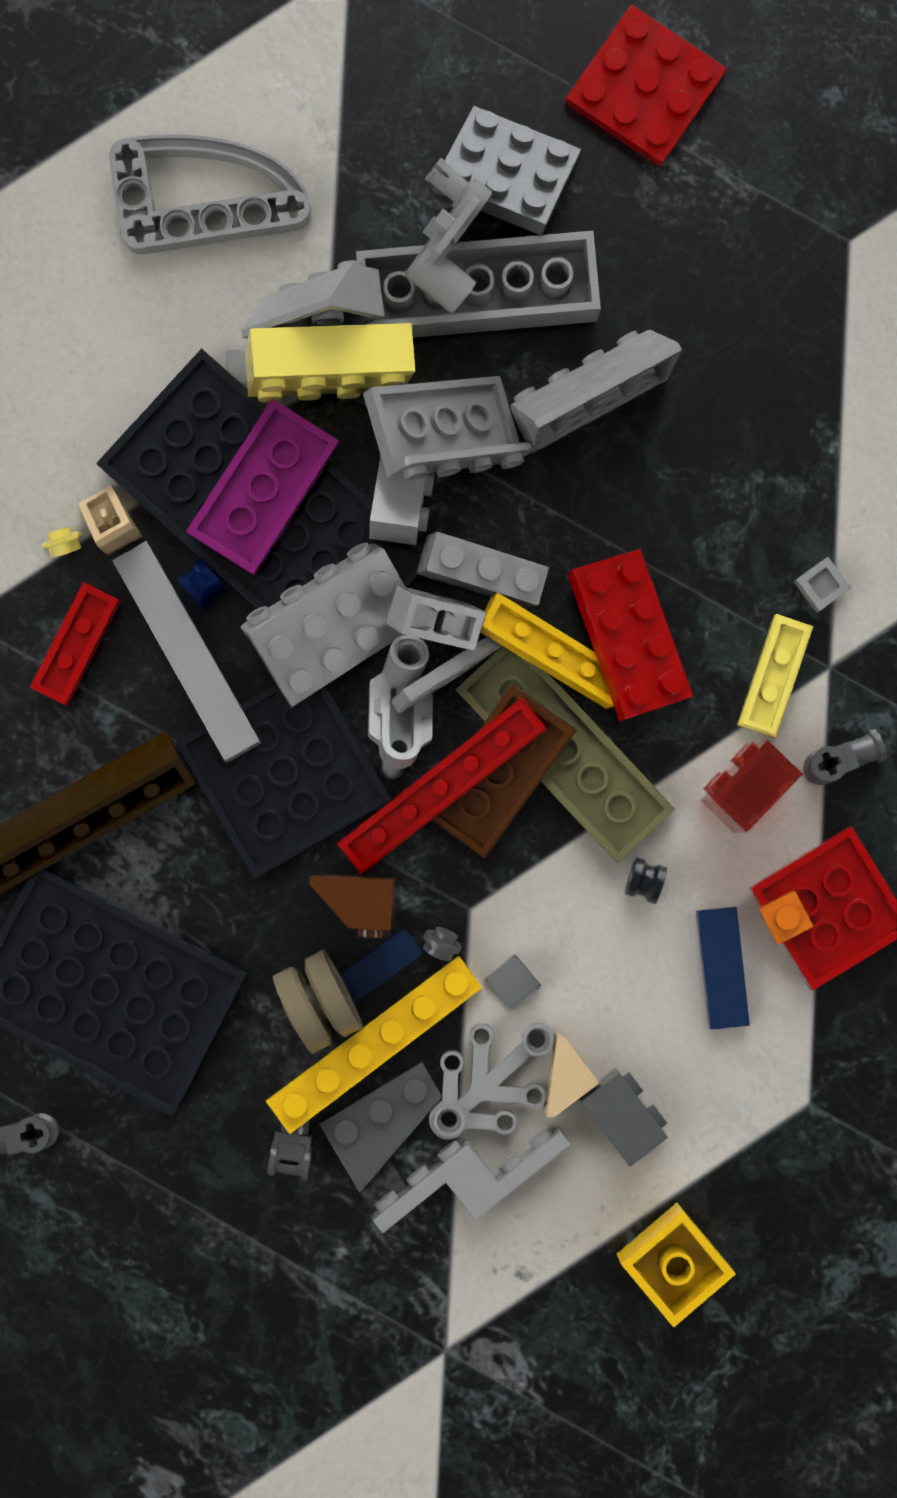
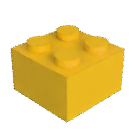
[617,1203,736,1327]

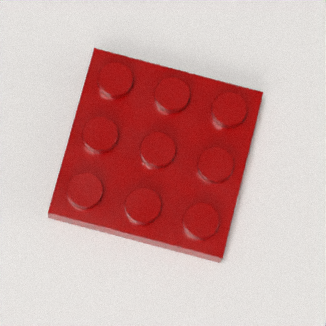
[565,4,727,168]
[749,827,897,990]

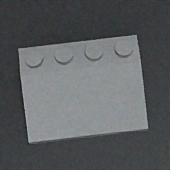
[510,329,682,453]

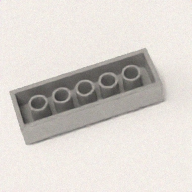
[356,231,601,338]

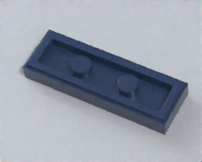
[696,906,750,1030]

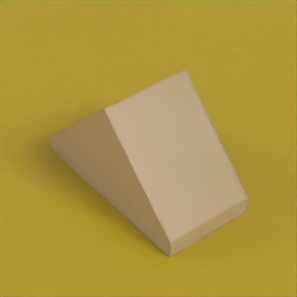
[78,484,142,556]
[544,1032,599,1118]

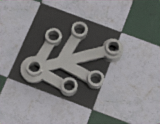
[429,1023,554,1140]

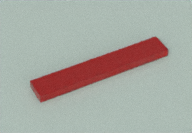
[337,697,547,875]

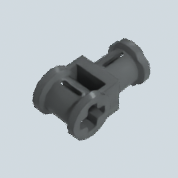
[803,728,887,785]
[0,1113,59,1155]
[267,1120,313,1181]

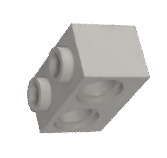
[386,585,486,651]

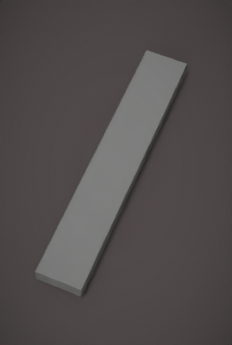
[112,541,261,763]

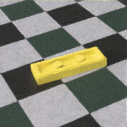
[737,614,813,738]

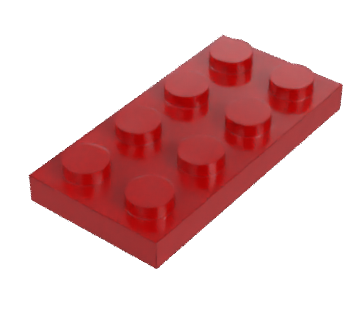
[567,549,693,722]

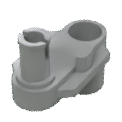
[404,158,492,314]
[368,635,433,780]

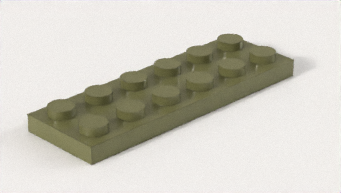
[455,646,675,863]

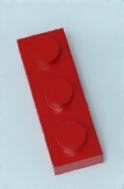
[29,582,121,706]

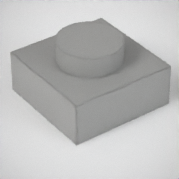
[793,557,851,613]

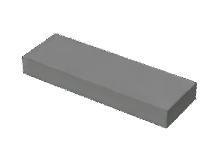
[391,637,501,713]

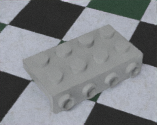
[363,376,534,481]
[241,543,405,707]

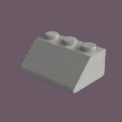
[241,260,384,339]

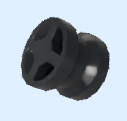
[624,857,667,904]

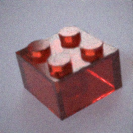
[701,740,803,833]

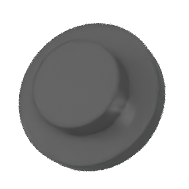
[423,927,462,961]

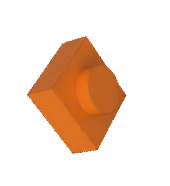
[757,890,814,945]

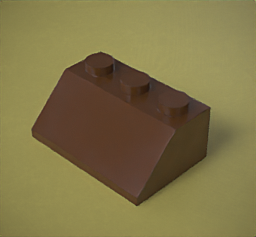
[309,874,396,938]

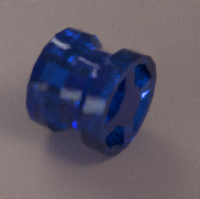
[176,558,226,608]

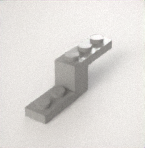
[373,1126,571,1233]

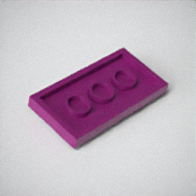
[186,399,340,576]

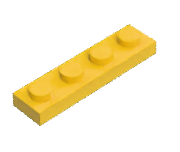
[480,592,614,709]

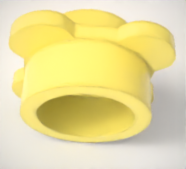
[41,526,82,558]

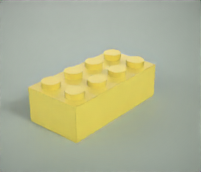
[245,323,415,402]

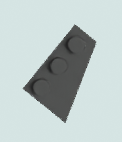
[319,1061,442,1193]

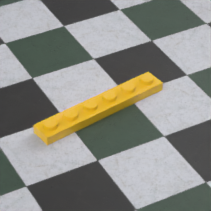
[266,956,482,1134]

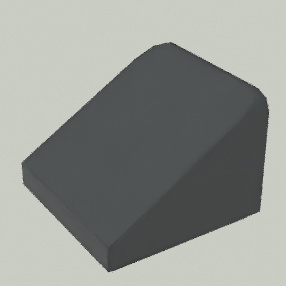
[485,954,541,1009]

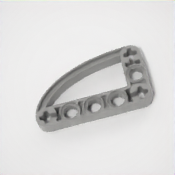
[109,135,311,254]

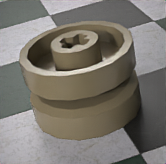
[273,950,364,1054]

